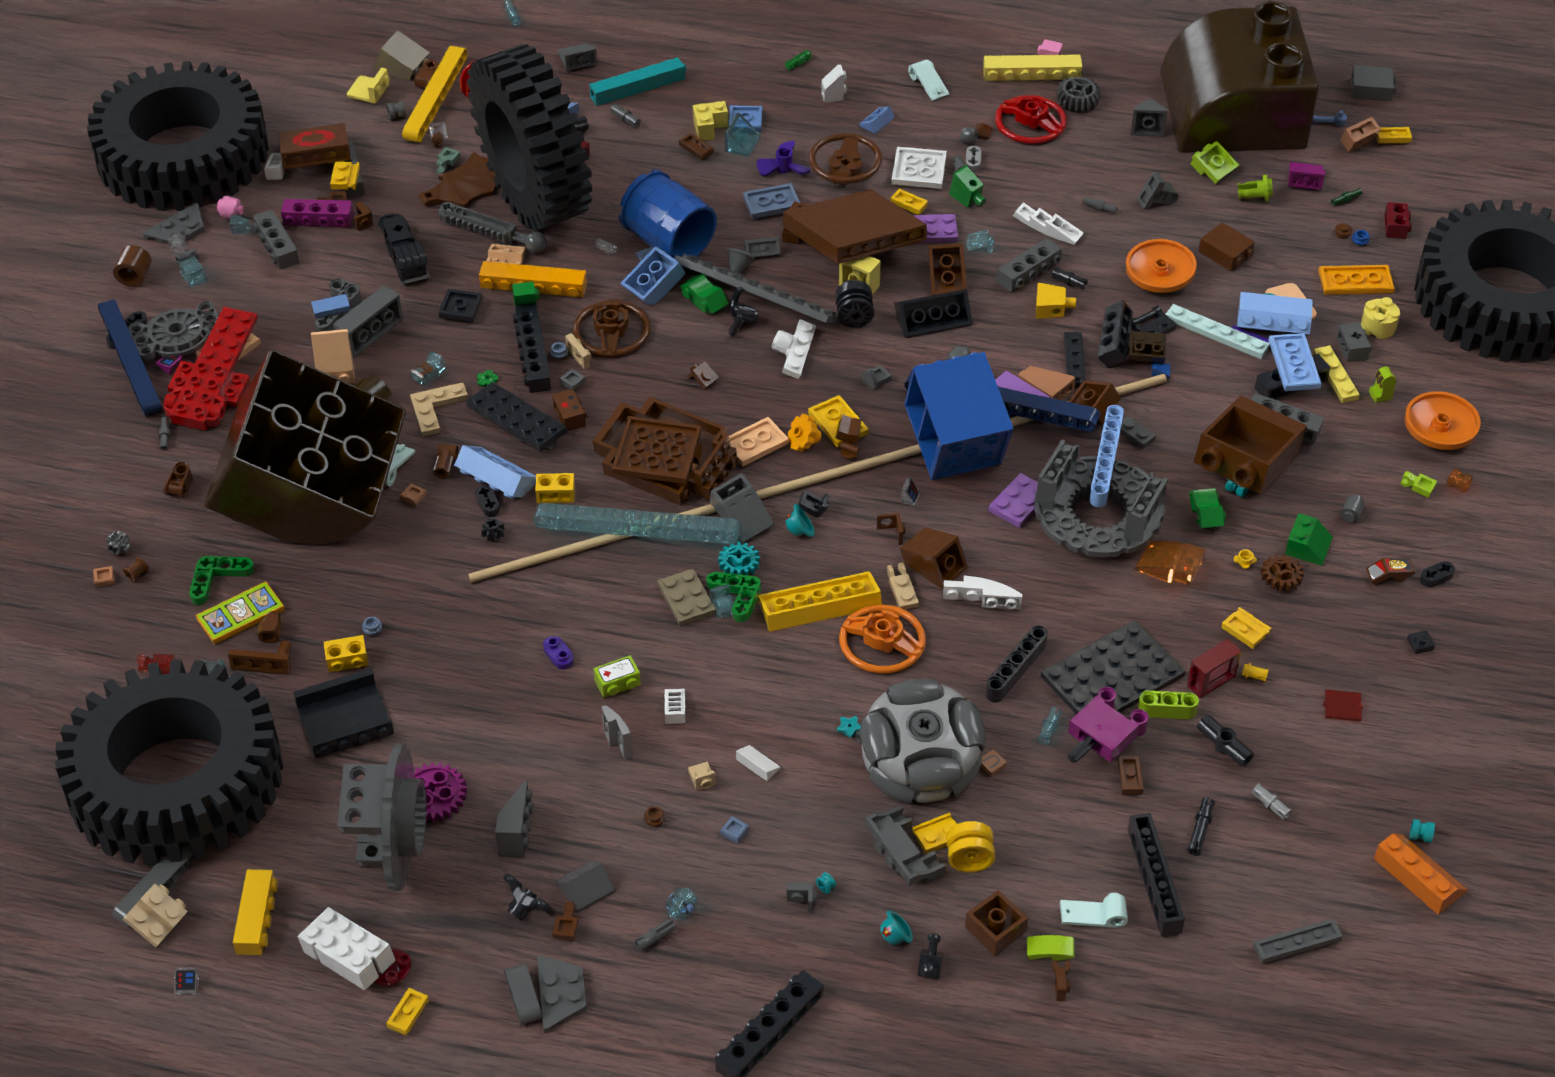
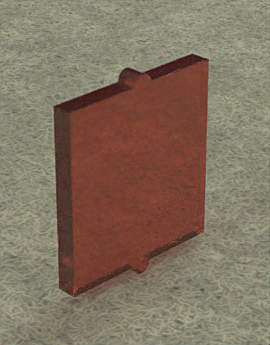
[1323,689,1363,722]

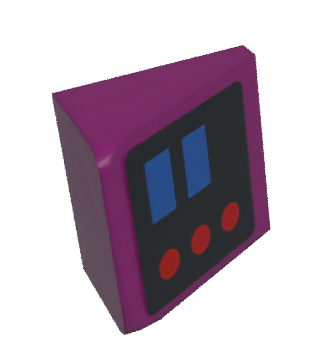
[156,356,182,375]

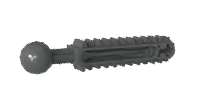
[438,202,547,253]

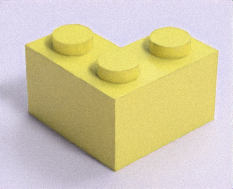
[693,101,728,141]

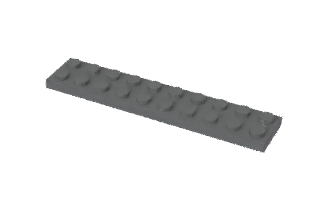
[675,254,840,324]

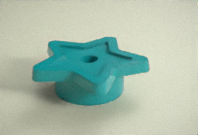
[837,716,861,738]

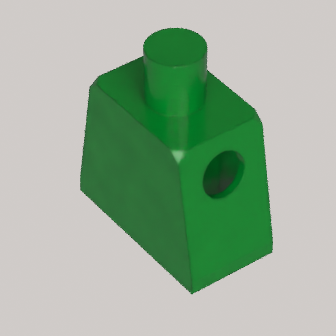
[949,166,986,207]

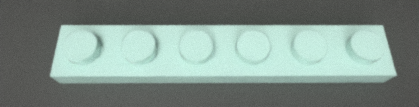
[1166,304,1270,359]

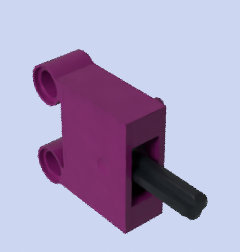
[1067,687,1149,763]

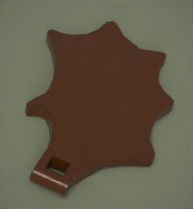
[418,152,496,208]

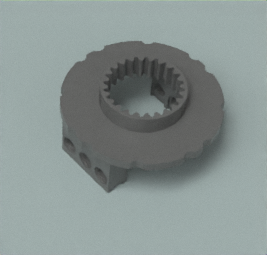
[1034,440,1168,557]
[337,743,427,891]

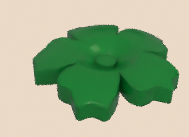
[477,370,499,387]

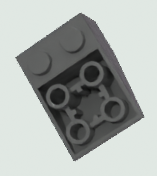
[710,473,774,543]
[495,781,534,857]

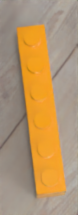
[479,261,587,298]

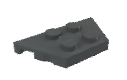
[142,203,204,247]
[537,955,587,1033]

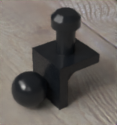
[917,933,944,979]

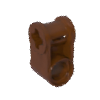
[415,60,438,89]
[164,462,193,498]

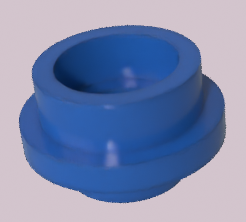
[1352,230,1370,245]

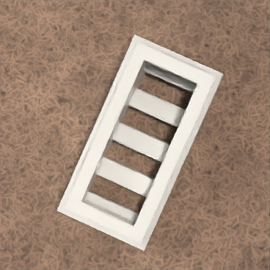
[264,153,286,180]
[665,689,686,724]

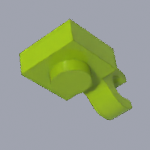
[1400,471,1437,498]

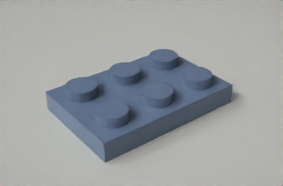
[743,183,800,219]

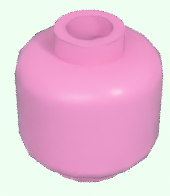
[217,196,244,220]

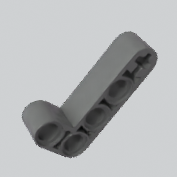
[315,278,362,332]

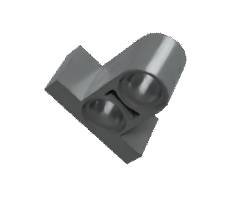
[1137,172,1179,209]

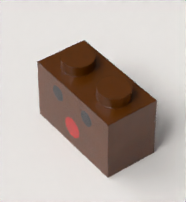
[552,389,588,431]

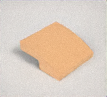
[486,244,526,264]

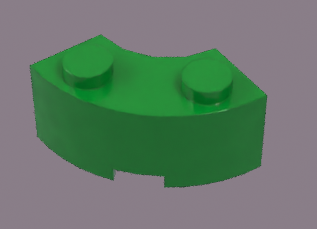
[680,274,729,313]
[512,282,540,306]
[1189,488,1226,528]

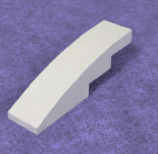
[1013,202,1083,244]

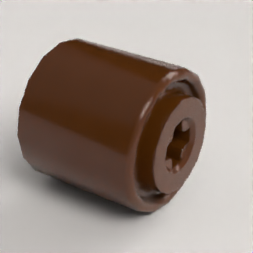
[113,245,152,287]

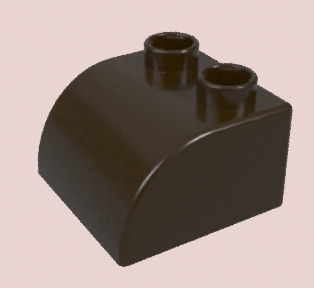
[1161,1,1319,152]
[204,350,406,545]

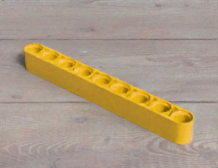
[402,46,467,143]

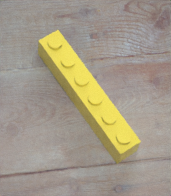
[983,55,1082,81]

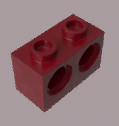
[1384,202,1412,239]

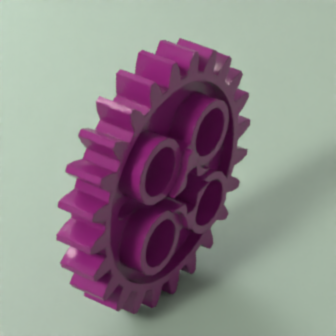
[414,762,468,824]

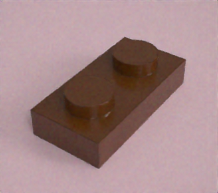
[1118,756,1144,794]

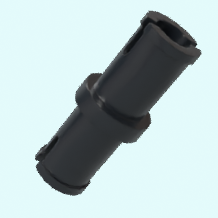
[1052,267,1088,290]

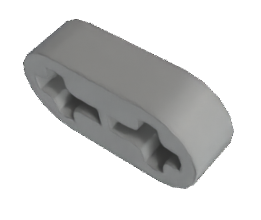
[965,146,981,173]

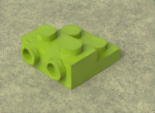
[1190,141,1239,184]

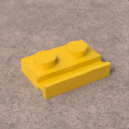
[330,162,360,190]
[1221,607,1271,649]
[912,812,957,854]

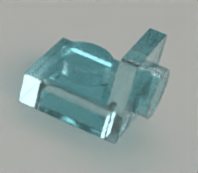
[966,229,995,253]
[710,585,734,618]

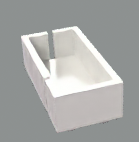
[298,907,395,990]

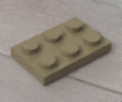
[657,569,716,626]

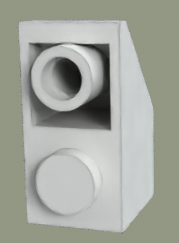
[821,65,847,103]

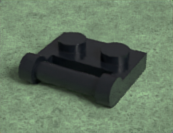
[1131,305,1177,334]

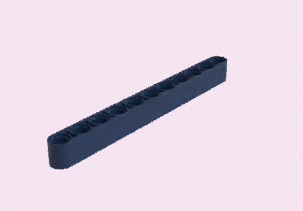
[904,370,1100,432]

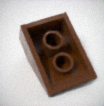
[928,243,967,295]

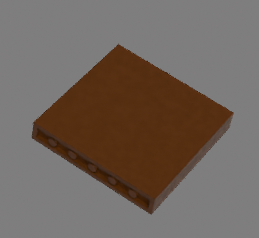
[783,189,927,264]

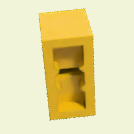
[535,473,575,503]
[324,635,369,672]

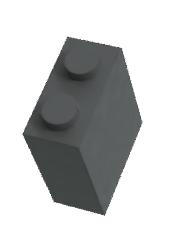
[1351,65,1396,101]

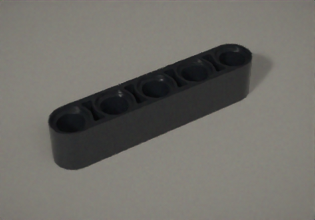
[986,625,1048,702]

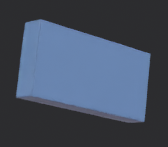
[311,294,350,318]

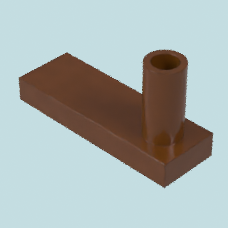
[228,641,292,675]

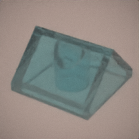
[725,112,761,157]

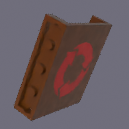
[279,123,351,169]

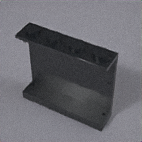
[293,668,394,759]

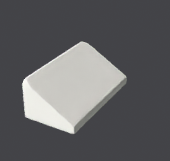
[736,745,781,781]

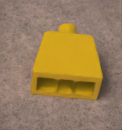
[1036,283,1076,319]

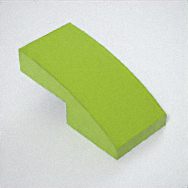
[1027,935,1075,961]

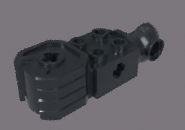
[378,213,430,285]

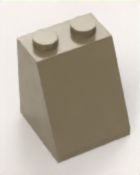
[373,30,430,80]

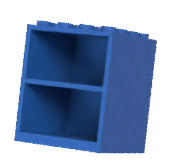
[904,352,1013,481]

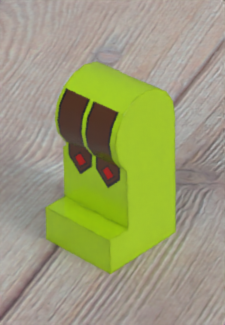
[1369,366,1396,403]

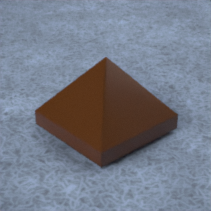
[975,123,992,139]

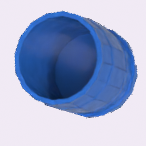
[618,169,717,259]

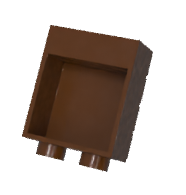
[1193,395,1307,494]

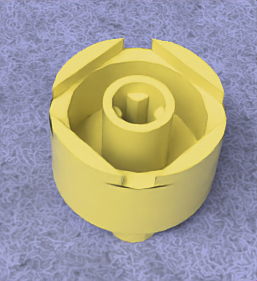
[1361,297,1400,339]

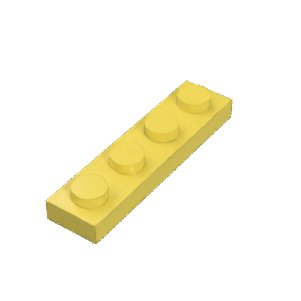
[1312,345,1360,403]

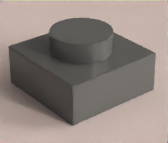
[560,369,586,391]

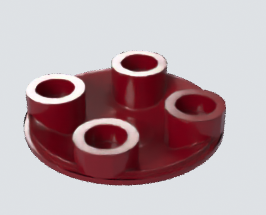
[372,948,412,986]

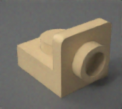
[688,762,716,791]

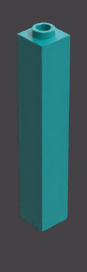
[589,57,687,106]

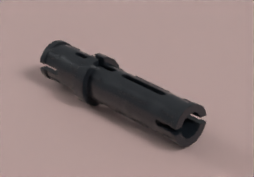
[1187,797,1215,856]

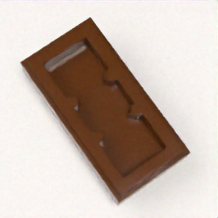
[679,133,714,160]

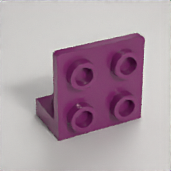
[1288,162,1325,190]

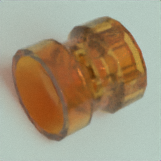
[1447,468,1473,493]

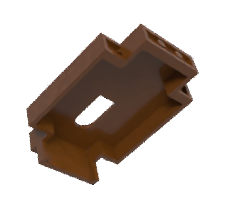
[592,397,739,506]

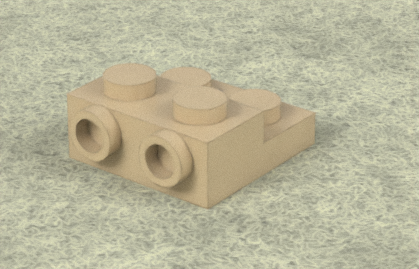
[123,884,188,947]

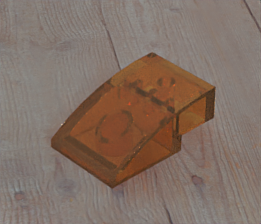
[1135,541,1206,585]

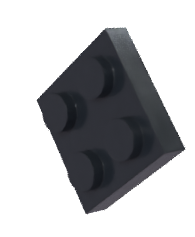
[438,289,483,322]

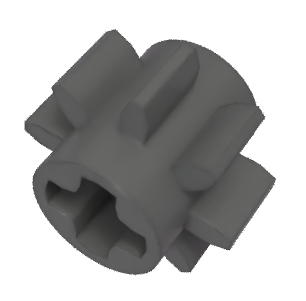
[105,531,131,555]

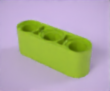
[1138,691,1199,719]

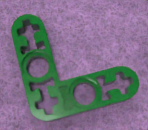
[189,556,254,605]
[706,572,762,622]

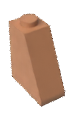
[1018,366,1075,400]

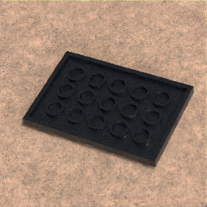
[1041,620,1185,715]

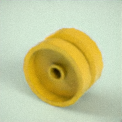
[946,821,995,872]

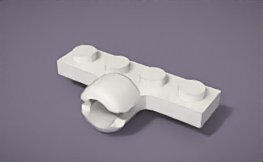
[772,319,816,379]

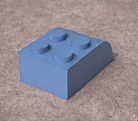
[620,246,686,305]

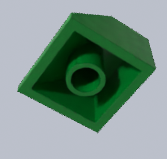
[1285,513,1333,566]

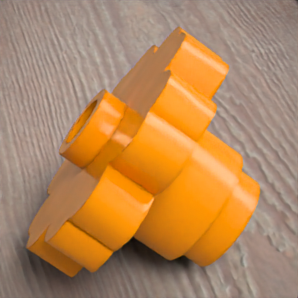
[788,413,821,452]

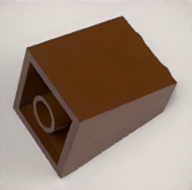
[900,527,968,589]

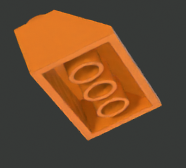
[1374,833,1468,915]

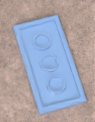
[1269,333,1322,391]

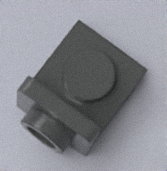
[787,883,817,912]

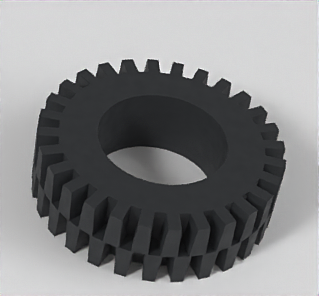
[467,44,593,231]
[87,61,269,211]
[1414,200,1555,363]
[55,660,283,865]

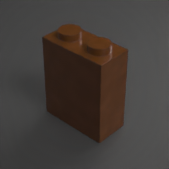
[1198,223,1255,271]

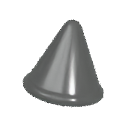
[727,248,755,273]

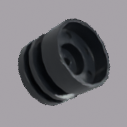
[835,280,874,328]

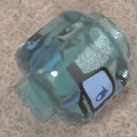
[666,888,698,920]

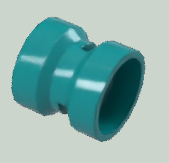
[1225,479,1249,498]
[1409,819,1435,843]

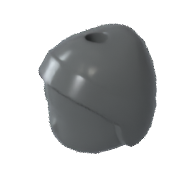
[960,127,978,144]

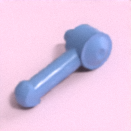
[1312,110,1347,127]

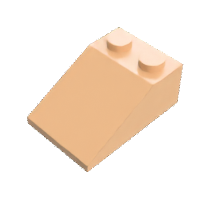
[311,329,355,384]

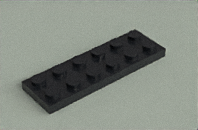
[466,382,567,452]

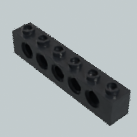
[513,303,551,393]
[1128,813,1185,936]
[715,970,824,1077]

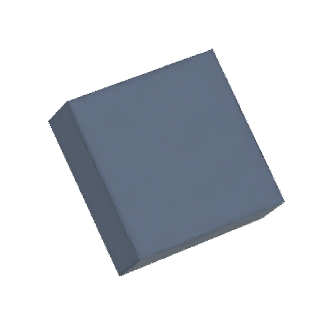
[720,816,749,844]

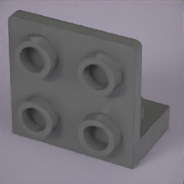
[558,43,597,71]

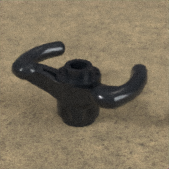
[729,286,758,337]
[504,873,556,921]

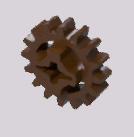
[1260,554,1304,592]

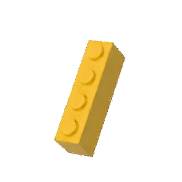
[233,870,278,955]

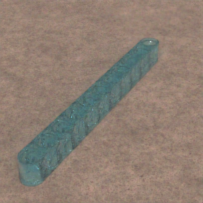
[533,503,741,544]

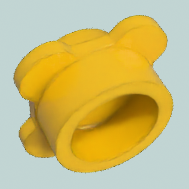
[1233,549,1257,569]

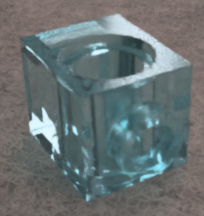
[179,256,207,287]

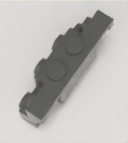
[865,805,946,886]

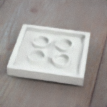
[892,147,947,189]

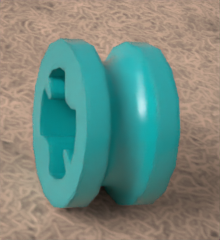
[815,872,836,894]

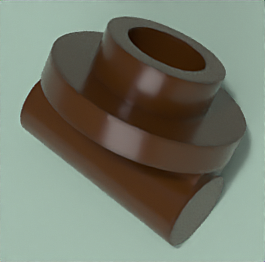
[840,441,860,460]

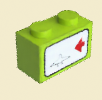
[593,655,641,698]

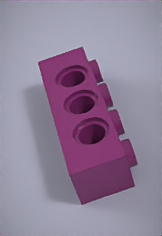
[281,199,354,227]

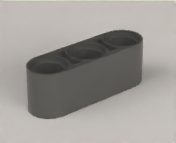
[504,963,542,1025]

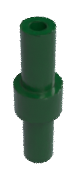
[1331,188,1362,206]

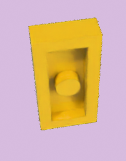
[1376,127,1412,144]
[890,189,928,215]
[386,988,429,1036]

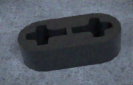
[476,485,500,517]
[1420,561,1455,587]

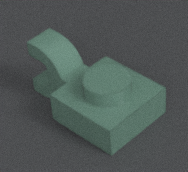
[436,147,461,174]

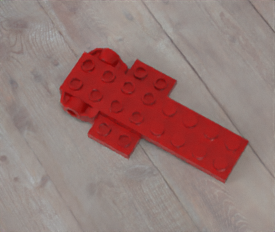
[164,307,258,431]

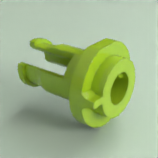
[1237,174,1273,202]

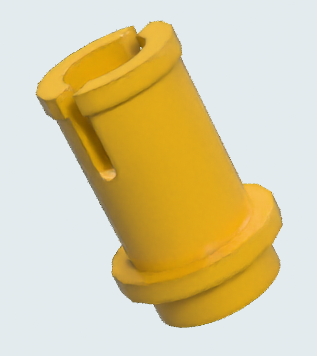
[1242,663,1268,682]

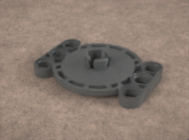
[128,301,219,361]

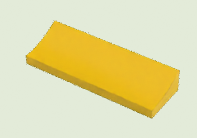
[758,571,882,632]

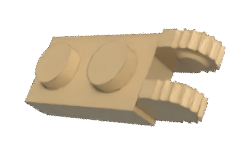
[887,563,919,610]

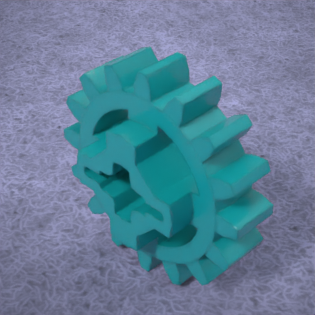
[718,541,760,575]

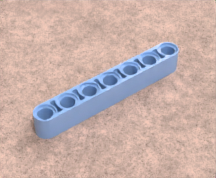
[1090,405,1124,507]

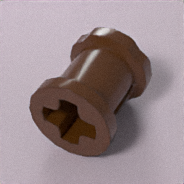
[123,557,149,582]

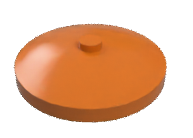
[1126,239,1197,293]
[1404,391,1481,450]

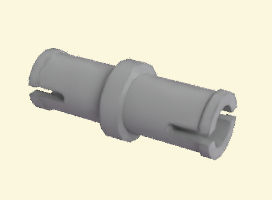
[1251,783,1292,820]

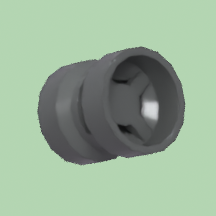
[386,101,406,120]

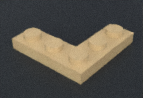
[410,382,468,437]

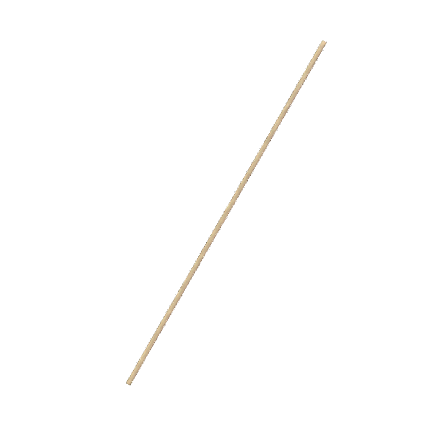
[468,374,1167,583]

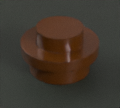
[431,131,444,148]
[1335,223,1352,239]
[644,806,665,826]

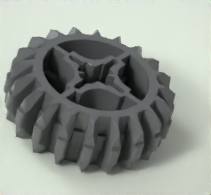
[1057,76,1101,113]

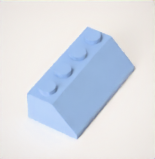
[1237,292,1313,335]
[454,445,536,499]

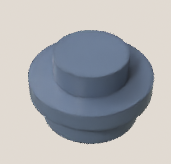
[550,342,568,359]
[362,617,382,635]

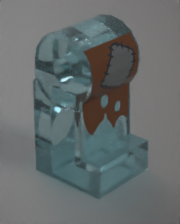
[411,351,446,386]

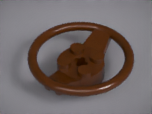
[809,133,882,185]
[573,299,651,357]

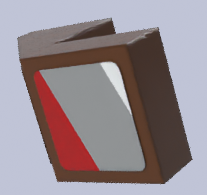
[1366,557,1416,585]

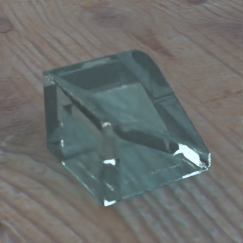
[230,214,250,234]

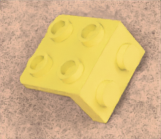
[347,68,390,104]

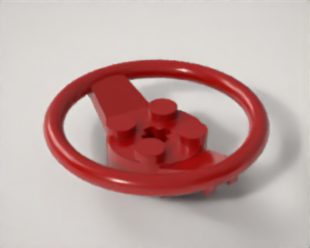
[995,95,1067,144]

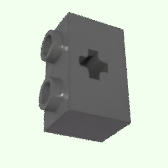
[1336,322,1372,362]

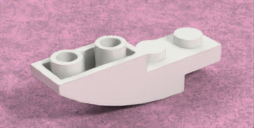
[943,576,1022,610]

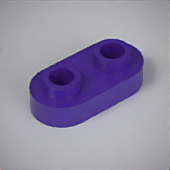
[543,636,574,670]

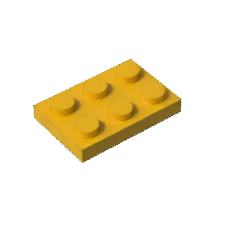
[808,395,869,448]

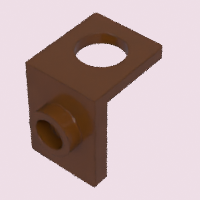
[877,513,906,545]

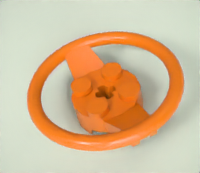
[839,605,926,674]

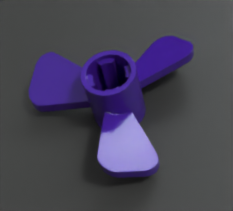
[756,141,810,177]

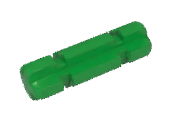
[785,50,812,70]

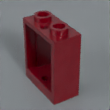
[1187,639,1241,698]

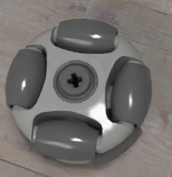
[860,678,986,804]

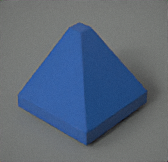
[1151,363,1170,378]

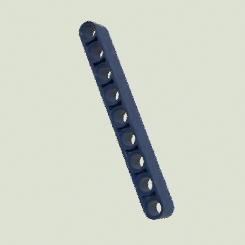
[97,299,162,416]

